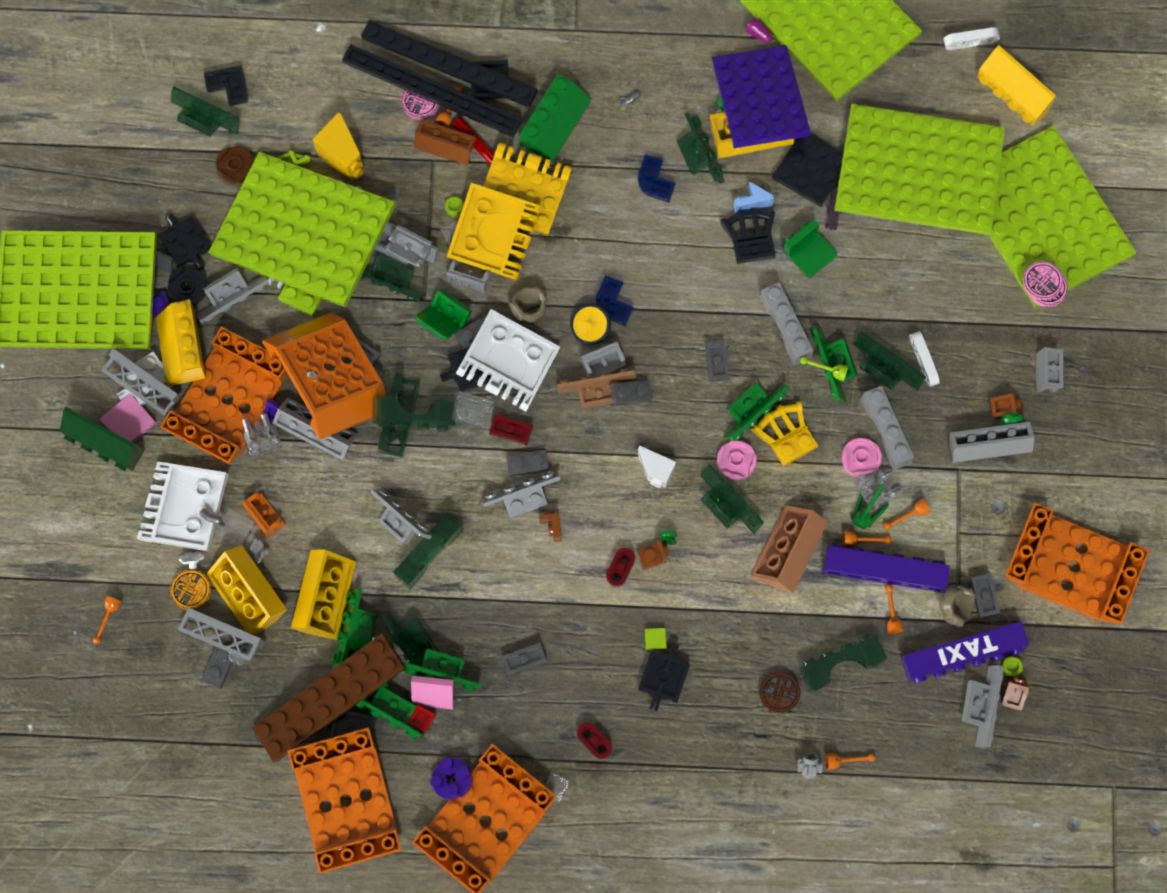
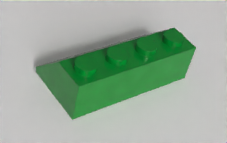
[519,74,591,162]

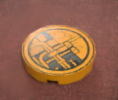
[170,570,212,610]

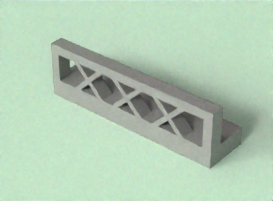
[101,349,180,417]
[272,397,358,460]
[178,608,265,662]

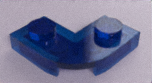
[638,155,676,203]
[596,275,634,327]

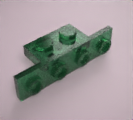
[171,87,240,137]
[676,112,725,183]
[361,254,427,302]
[853,332,926,391]
[700,464,764,534]
[380,612,439,677]

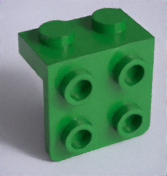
[783,219,837,278]
[415,288,473,340]

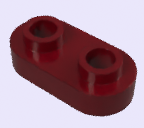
[606,548,635,587]
[577,722,612,760]

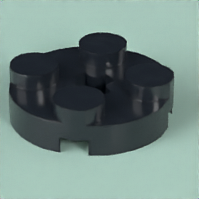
[167,268,207,306]

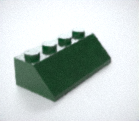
[59,407,145,471]

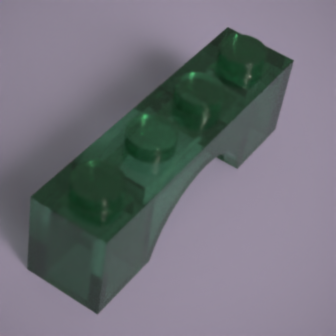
[372,396,455,432]
[393,512,464,590]
[800,635,887,693]

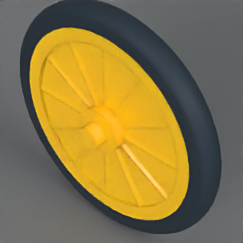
[570,303,611,345]

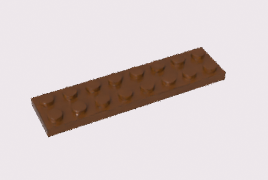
[252,634,406,762]

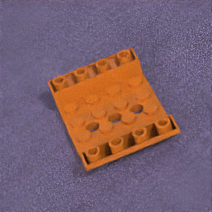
[262,313,389,440]
[160,326,287,464]
[1005,502,1150,625]
[288,728,401,874]
[412,744,557,893]

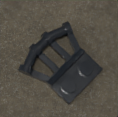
[720,208,776,264]

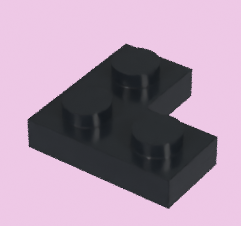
[203,65,248,106]

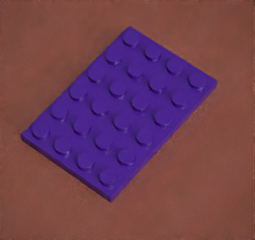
[712,45,811,148]

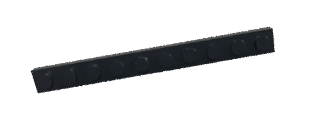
[361,20,538,108]
[342,44,522,138]

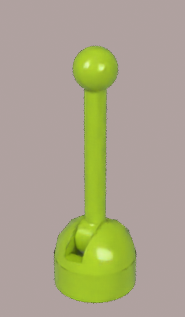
[800,357,848,381]

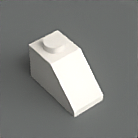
[638,446,676,488]

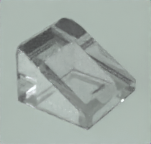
[545,772,570,801]

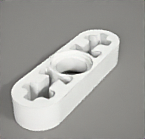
[944,28,1000,50]
[909,331,940,387]

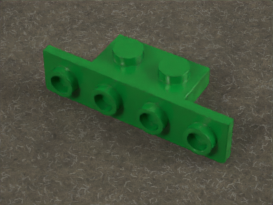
[812,326,858,403]
[724,383,790,441]
[333,588,376,668]
[403,649,482,692]
[356,686,424,740]

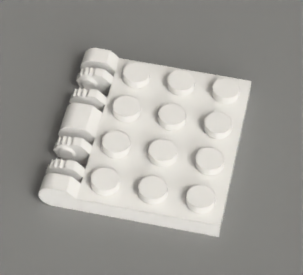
[456,309,560,412]
[137,462,229,551]

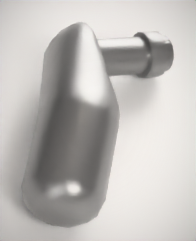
[617,91,641,106]
[199,509,225,527]

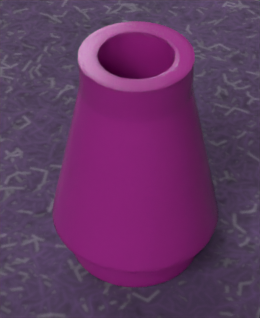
[745,17,774,44]

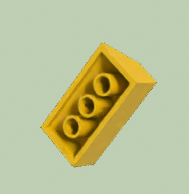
[977,45,1056,127]
[709,112,794,159]
[156,299,206,387]
[206,545,287,636]
[291,549,356,640]

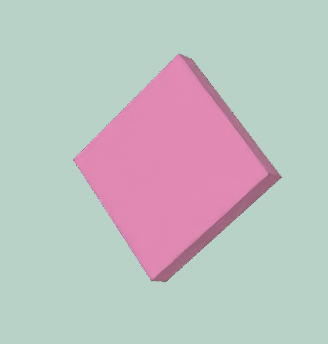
[100,394,156,443]
[411,676,454,710]

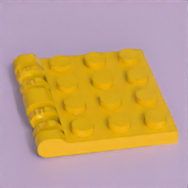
[483,142,573,236]
[446,183,542,281]

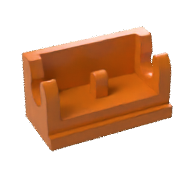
[242,492,285,538]

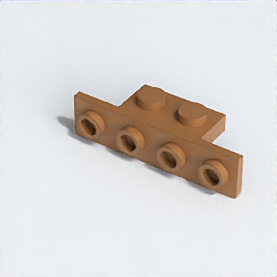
[557,369,636,409]

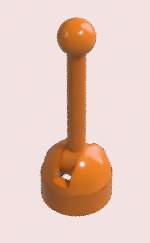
[435,86,463,128]
[883,499,931,530]
[842,531,892,547]
[885,584,904,634]
[93,596,122,644]
[825,753,876,770]

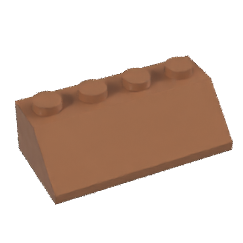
[751,505,827,593]

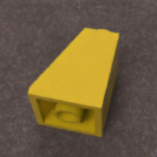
[312,112,364,183]

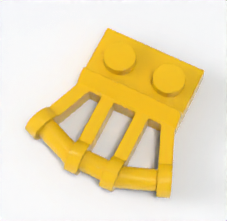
[751,401,818,467]

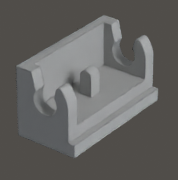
[385,225,432,268]
[447,259,492,293]
[581,342,626,378]
[1036,347,1063,393]

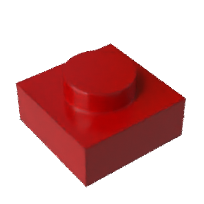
[407,705,436,734]

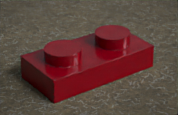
[489,414,533,445]

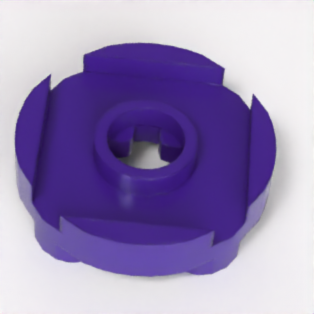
[430,757,473,801]

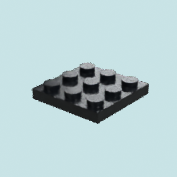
[772,135,843,208]

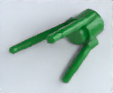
[851,483,889,530]

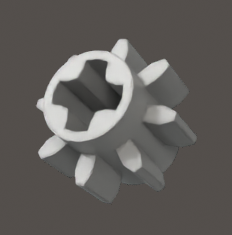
[797,752,823,779]

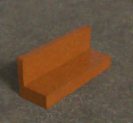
[414,120,476,165]

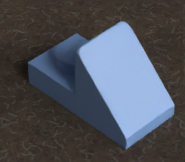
[733,182,774,214]

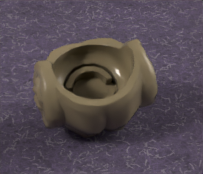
[508,286,548,323]
[940,585,976,627]

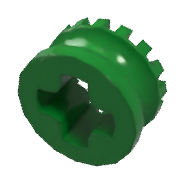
[659,531,677,545]

